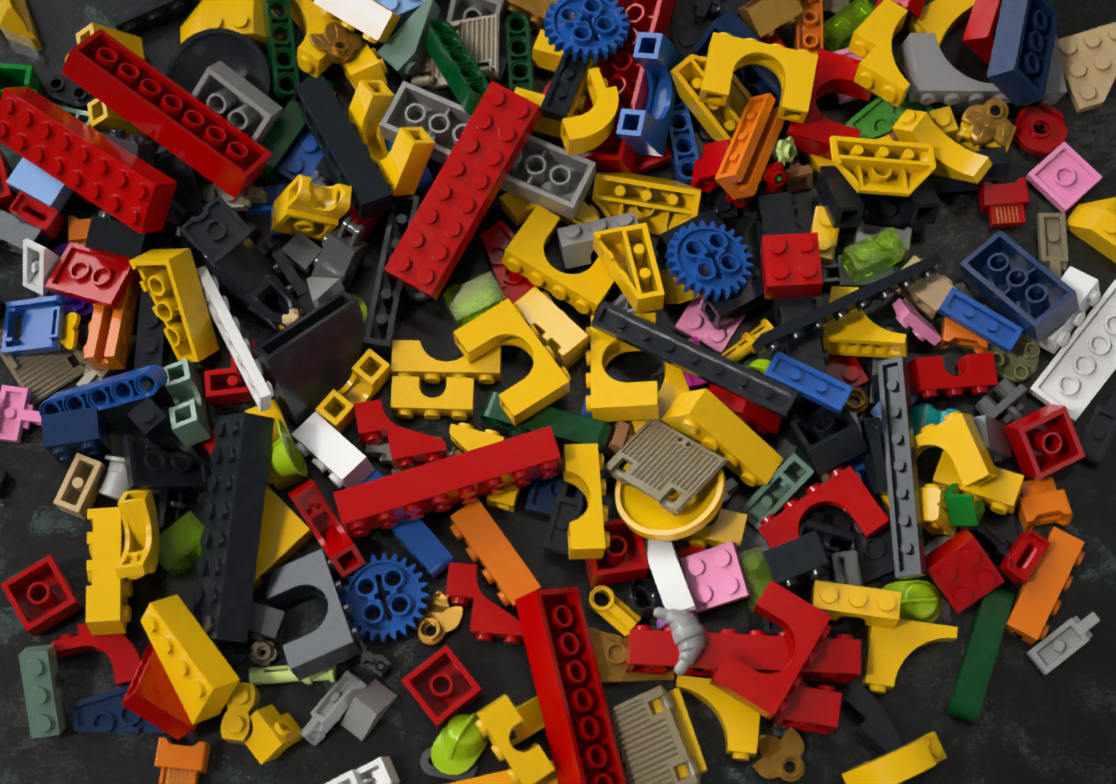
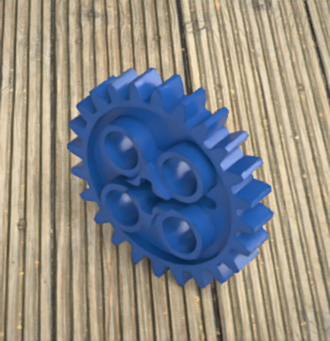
[544,0,630,63]
[665,220,753,302]
[343,552,430,644]

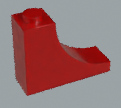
[121,641,199,740]

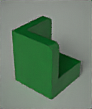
[944,483,985,526]

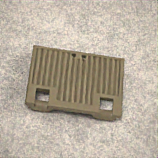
[411,13,500,89]
[0,293,87,405]
[604,419,728,516]
[608,685,702,784]

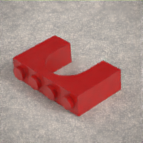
[787,48,872,160]
[758,466,890,585]
[710,580,831,720]

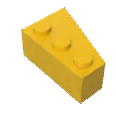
[592,223,665,314]
[513,287,588,370]

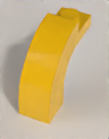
[560,67,619,156]
[115,490,159,580]
[841,731,947,784]

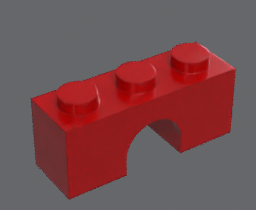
[907,352,998,399]

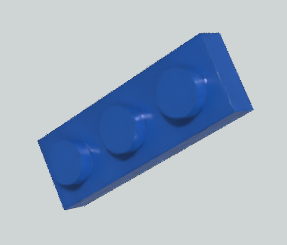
[937,287,1024,354]
[764,350,853,415]

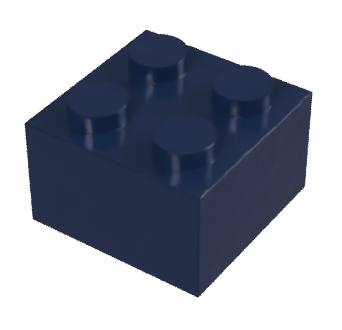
[41,407,112,464]

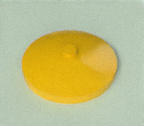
[614,440,726,541]

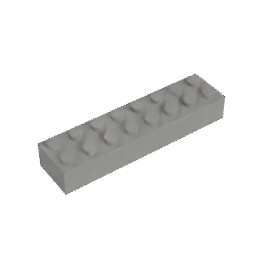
[379,81,596,220]

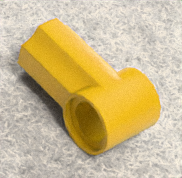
[588,585,641,637]

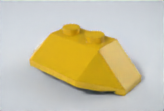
[0,0,43,51]
[180,0,284,47]
[670,54,752,141]
[829,136,936,197]
[592,172,701,235]
[1066,197,1116,263]

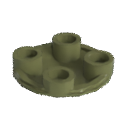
[986,333,1040,382]

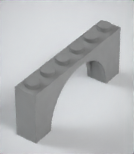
[901,33,1067,105]

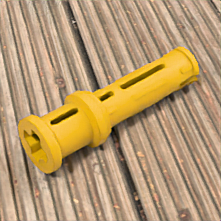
[721,318,774,363]

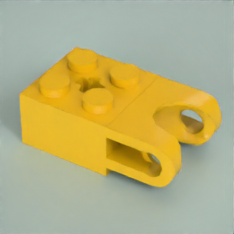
[271,175,352,242]

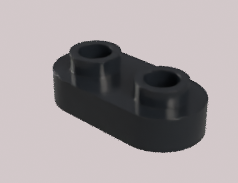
[45,74,92,111]

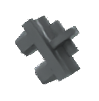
[975,378,1027,425]

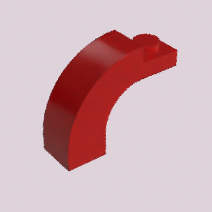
[288,479,366,578]
[51,623,143,688]

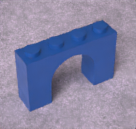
[616,32,684,157]

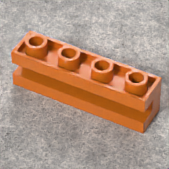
[794,0,823,54]
[715,93,785,200]
[83,269,142,370]
[450,499,542,611]
[1004,527,1085,645]

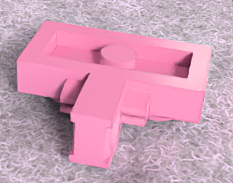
[892,298,942,346]
[0,385,42,443]

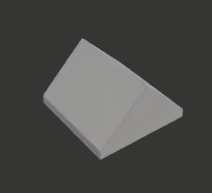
[446,0,505,29]

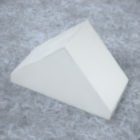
[23,238,61,296]

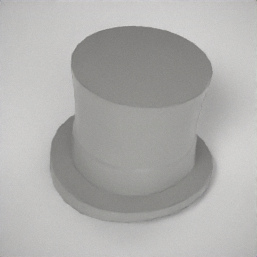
[98,454,134,501]

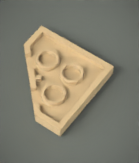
[1058,22,1116,114]

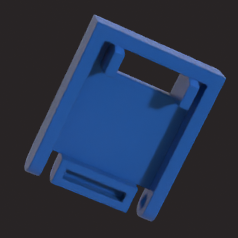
[1,295,65,357]

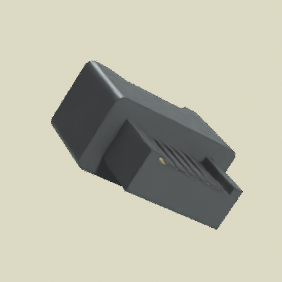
[829,550,863,587]

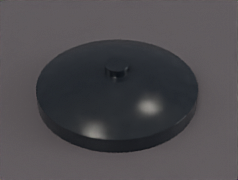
[167,28,272,97]

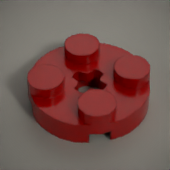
[1013,104,1067,157]

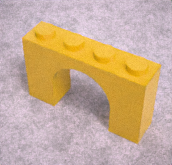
[76,23,148,136]
[514,30,599,139]
[698,32,818,124]
[347,80,435,196]
[501,204,616,317]
[453,298,571,426]
[586,312,659,422]
[880,411,998,517]

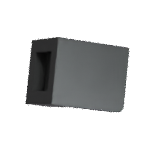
[282,231,322,278]

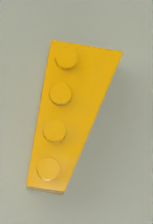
[129,248,220,362]
[141,594,240,725]

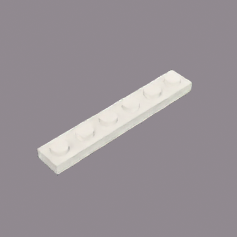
[196,266,274,412]

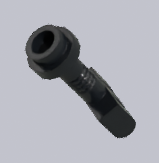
[958,515,1011,561]

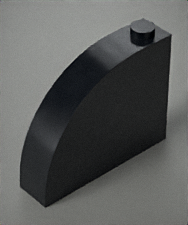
[254,290,364,425]

